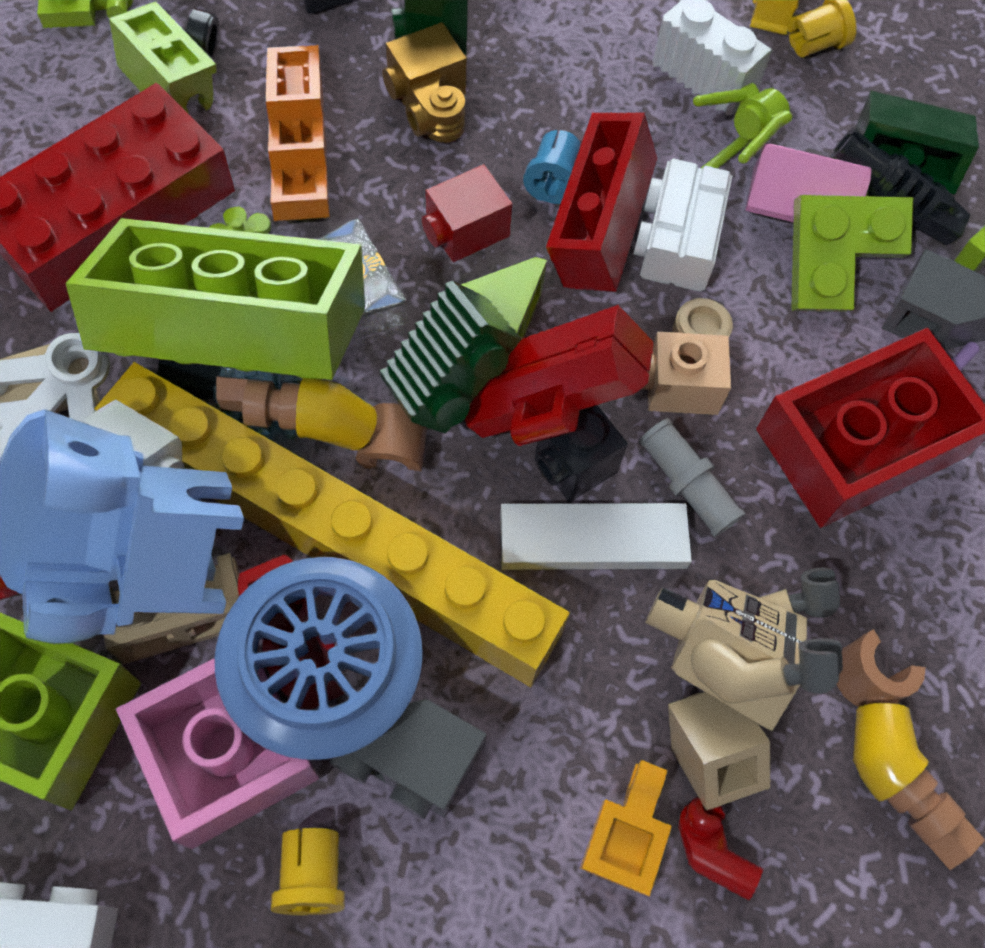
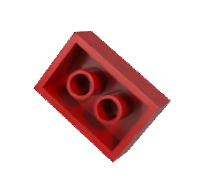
[756,327,985,529]

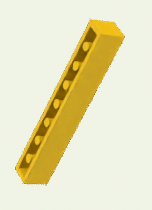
[94,362,570,688]

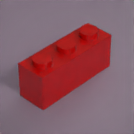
[546,112,658,292]

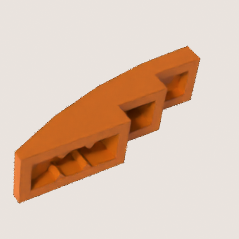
[266,45,330,221]

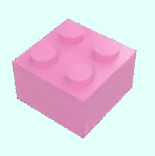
[116,658,319,849]

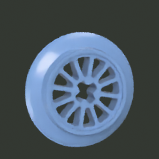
[215,557,423,760]

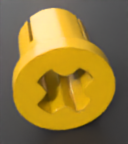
[788,0,856,57]
[271,828,345,915]

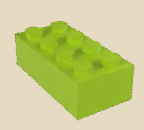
[66,218,365,380]

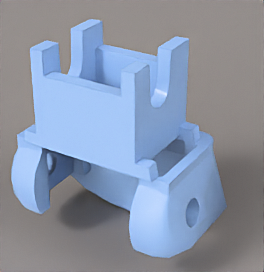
[0,409,244,644]

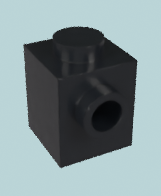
[534,405,628,503]

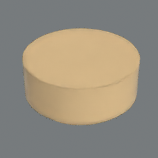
[673,298,733,337]

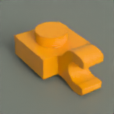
[579,760,672,896]

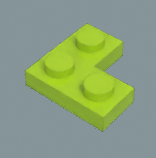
[791,195,913,312]

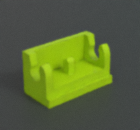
[109,1,217,114]

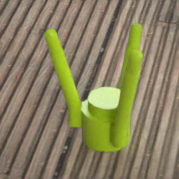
[693,83,793,169]

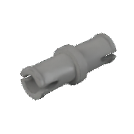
[639,418,746,537]

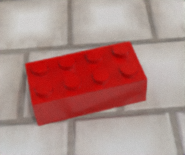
[0,82,235,312]

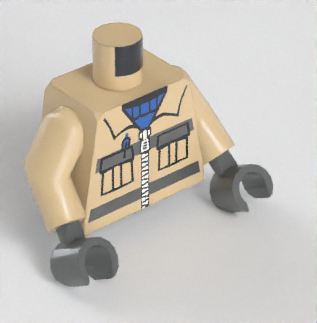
[645,568,843,731]

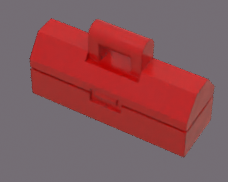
[465,305,654,446]

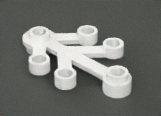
[0,333,110,458]

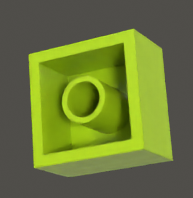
[0,612,141,811]

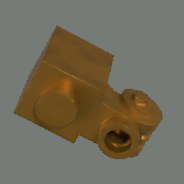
[382,22,467,143]

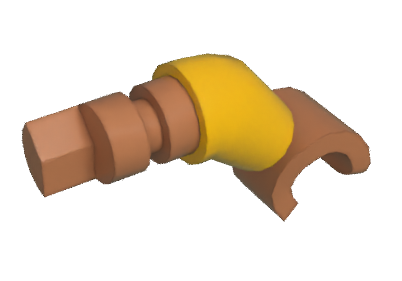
[216,376,427,472]
[836,629,985,870]

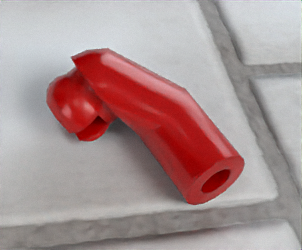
[678,797,763,901]

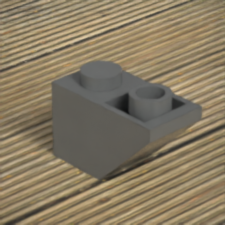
[882,249,985,350]
[329,699,487,820]

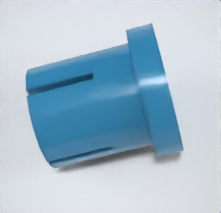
[523,130,581,204]

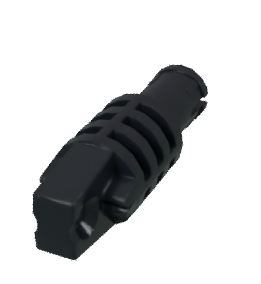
[830,127,970,245]

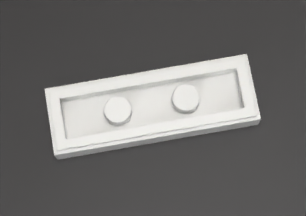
[500,503,692,570]

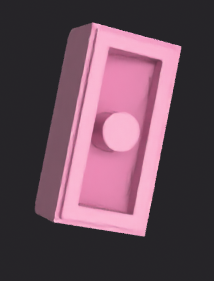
[745,144,872,222]

